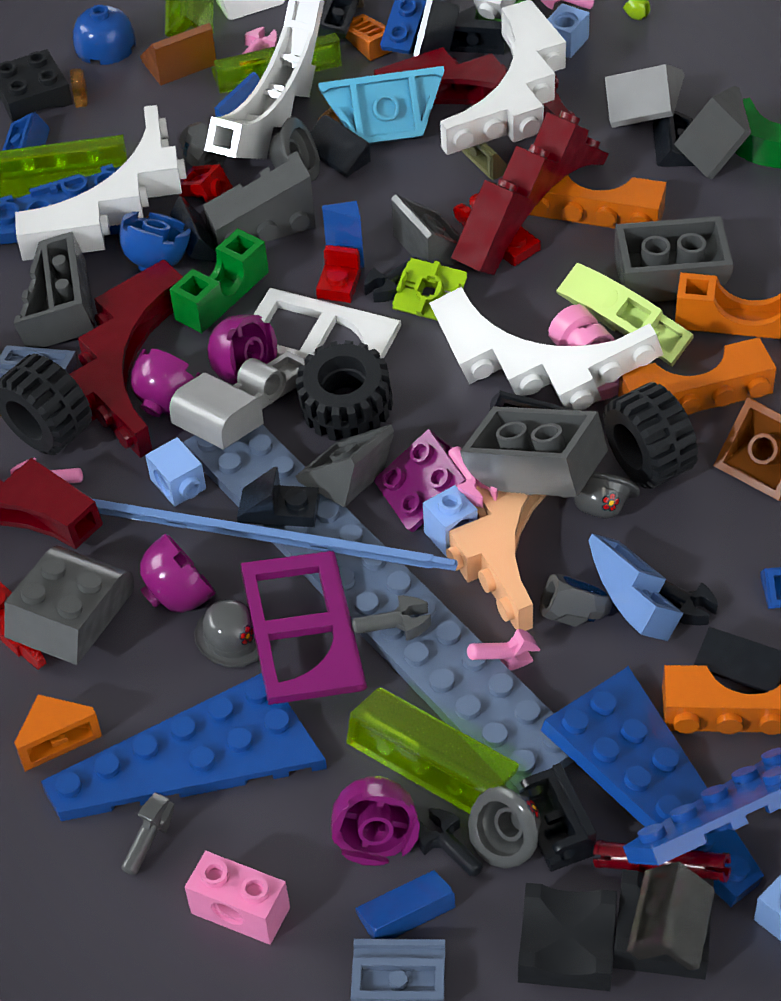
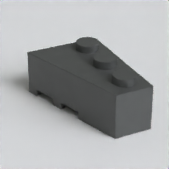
[203,151,316,247]
[13,232,95,348]

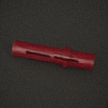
[593,840,731,882]

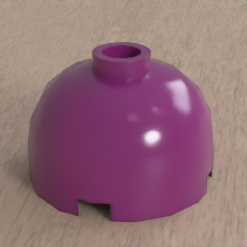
[208,314,277,385]
[131,348,201,417]
[140,533,216,613]
[331,776,420,866]

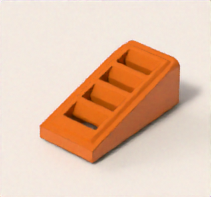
[345,14,391,61]

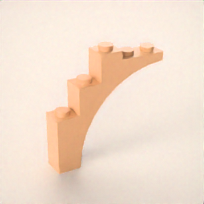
[446,485,547,631]

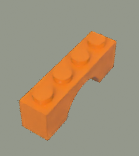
[529,175,667,229]
[675,272,781,339]
[618,337,776,415]
[662,665,781,735]

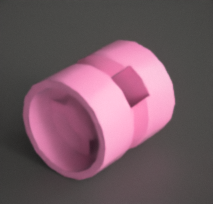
[549,304,615,346]

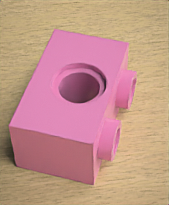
[185,850,290,945]

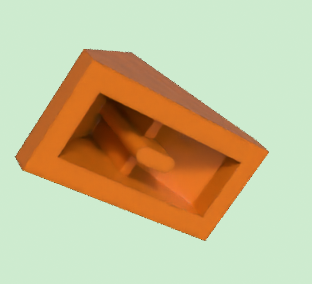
[14,694,102,772]

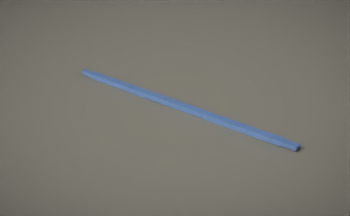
[91,498,458,571]

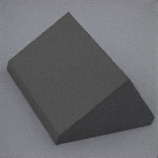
[674,86,751,179]
[391,194,461,267]
[296,424,394,507]

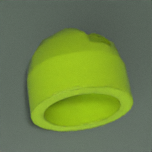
[623,0,651,20]

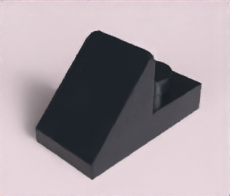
[450,6,506,55]
[237,467,320,527]

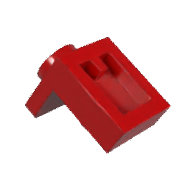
[178,164,233,203]
[316,245,361,303]

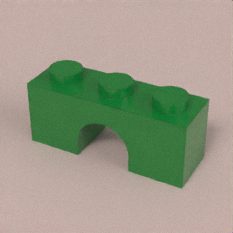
[169,228,269,334]

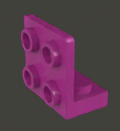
[374,429,466,532]

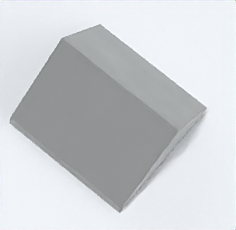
[605,64,684,128]

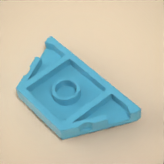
[318,66,444,144]

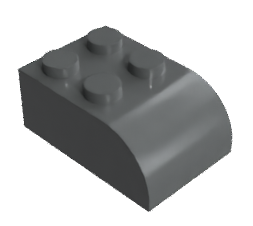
[614,216,733,302]
[460,406,608,498]
[4,546,134,665]

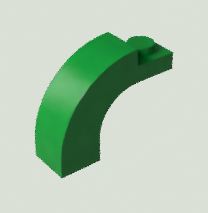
[735,97,781,168]

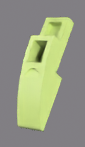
[556,263,694,367]

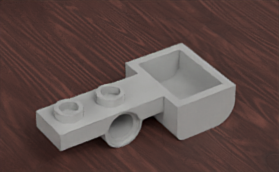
[169,351,305,450]

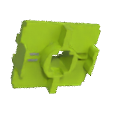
[392,258,467,321]

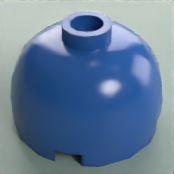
[73,5,136,65]
[120,212,191,271]

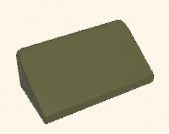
[461,143,508,180]

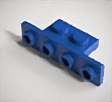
[380,0,427,54]

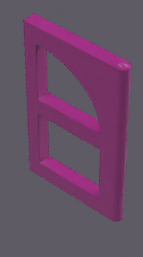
[241,551,367,705]

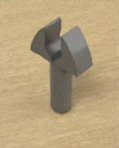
[352,595,431,641]
[121,792,175,875]

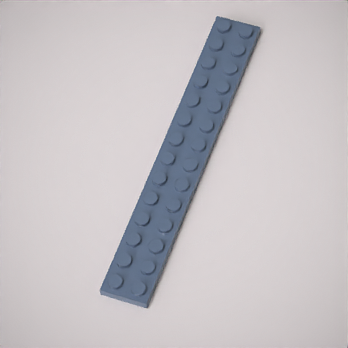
[183,424,574,794]

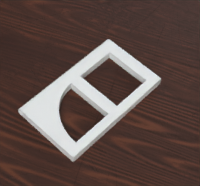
[254,288,401,359]

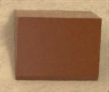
[140,22,217,86]
[713,397,781,501]

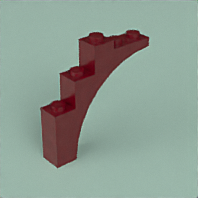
[374,47,575,121]
[451,111,609,275]
[70,260,183,458]
[0,458,103,549]

